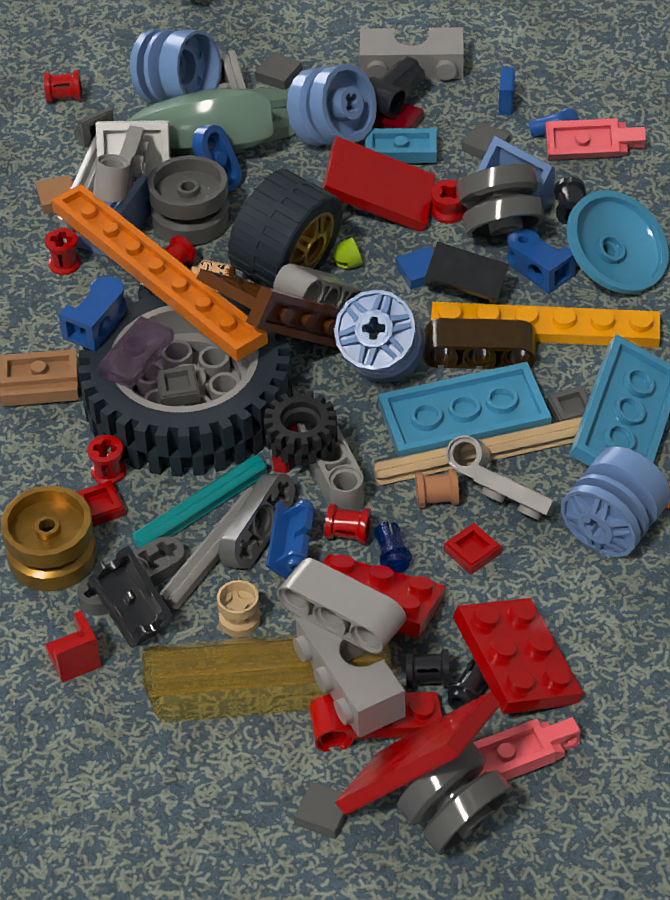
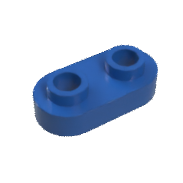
[192,125,241,192]

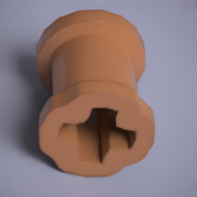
[415,469,459,508]

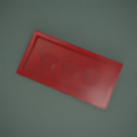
[334,691,500,814]

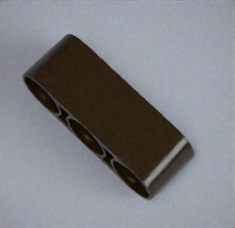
[424,318,536,369]

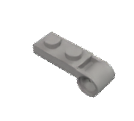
[93,125,149,202]
[446,435,559,520]

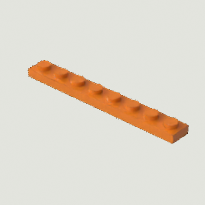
[51,184,268,361]

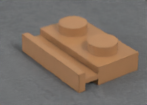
[0,349,79,407]

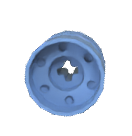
[130,30,221,103]
[334,289,426,383]
[561,446,670,557]

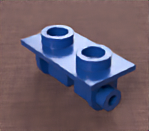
[266,499,316,579]

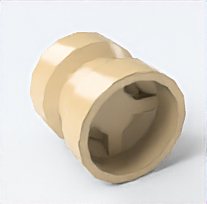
[217,580,261,637]

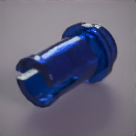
[374,521,412,573]

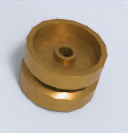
[1,485,97,592]

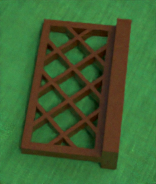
[196,269,342,349]

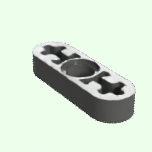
[219,474,295,568]
[77,536,186,616]

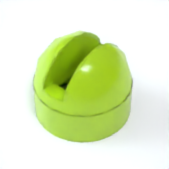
[333,237,363,269]

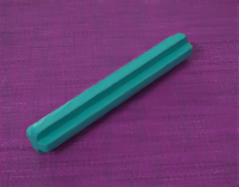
[132,455,267,549]

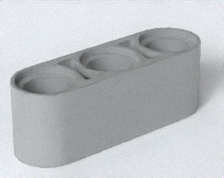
[273,264,363,308]
[299,423,364,511]
[277,558,407,654]

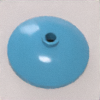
[567,190,669,294]

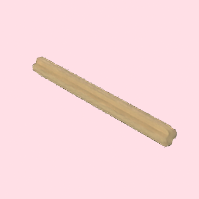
[373,417,582,485]

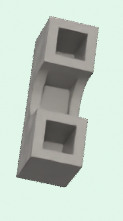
[360,27,464,80]
[293,617,405,738]

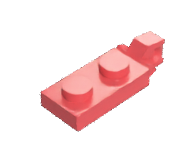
[545,118,646,160]
[473,717,581,780]

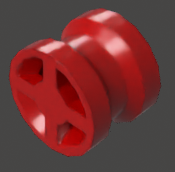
[431,180,467,224]

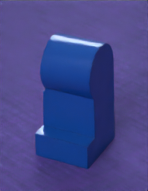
[507,228,576,294]
[58,276,127,352]

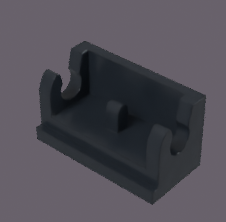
[424,241,509,304]
[88,545,173,648]

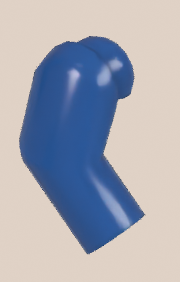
[528,108,579,138]

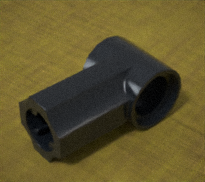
[369,56,425,118]

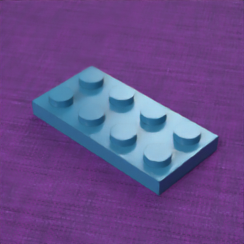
[569,334,670,466]
[378,362,552,457]

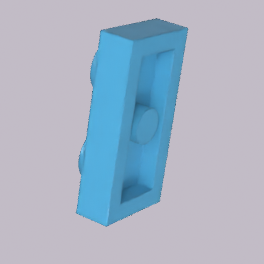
[365,128,437,163]

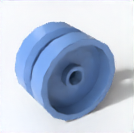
[287,64,377,146]

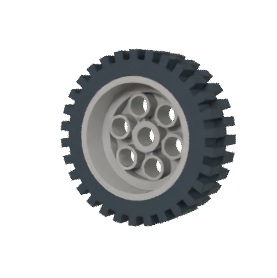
[78,288,293,477]

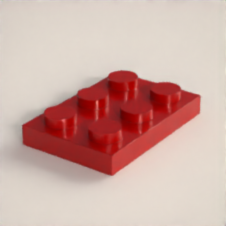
[322,554,446,639]
[453,598,583,714]

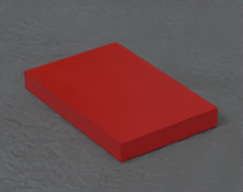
[322,136,436,232]

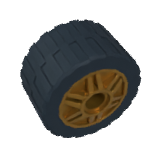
[228,169,343,288]

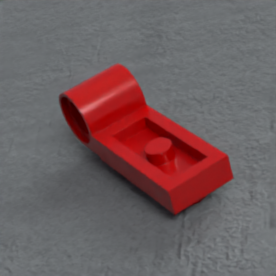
[309,692,442,752]

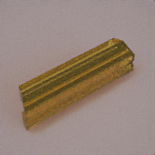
[142,634,391,723]

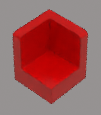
[45,610,101,683]

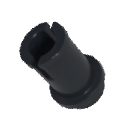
[447,659,487,710]

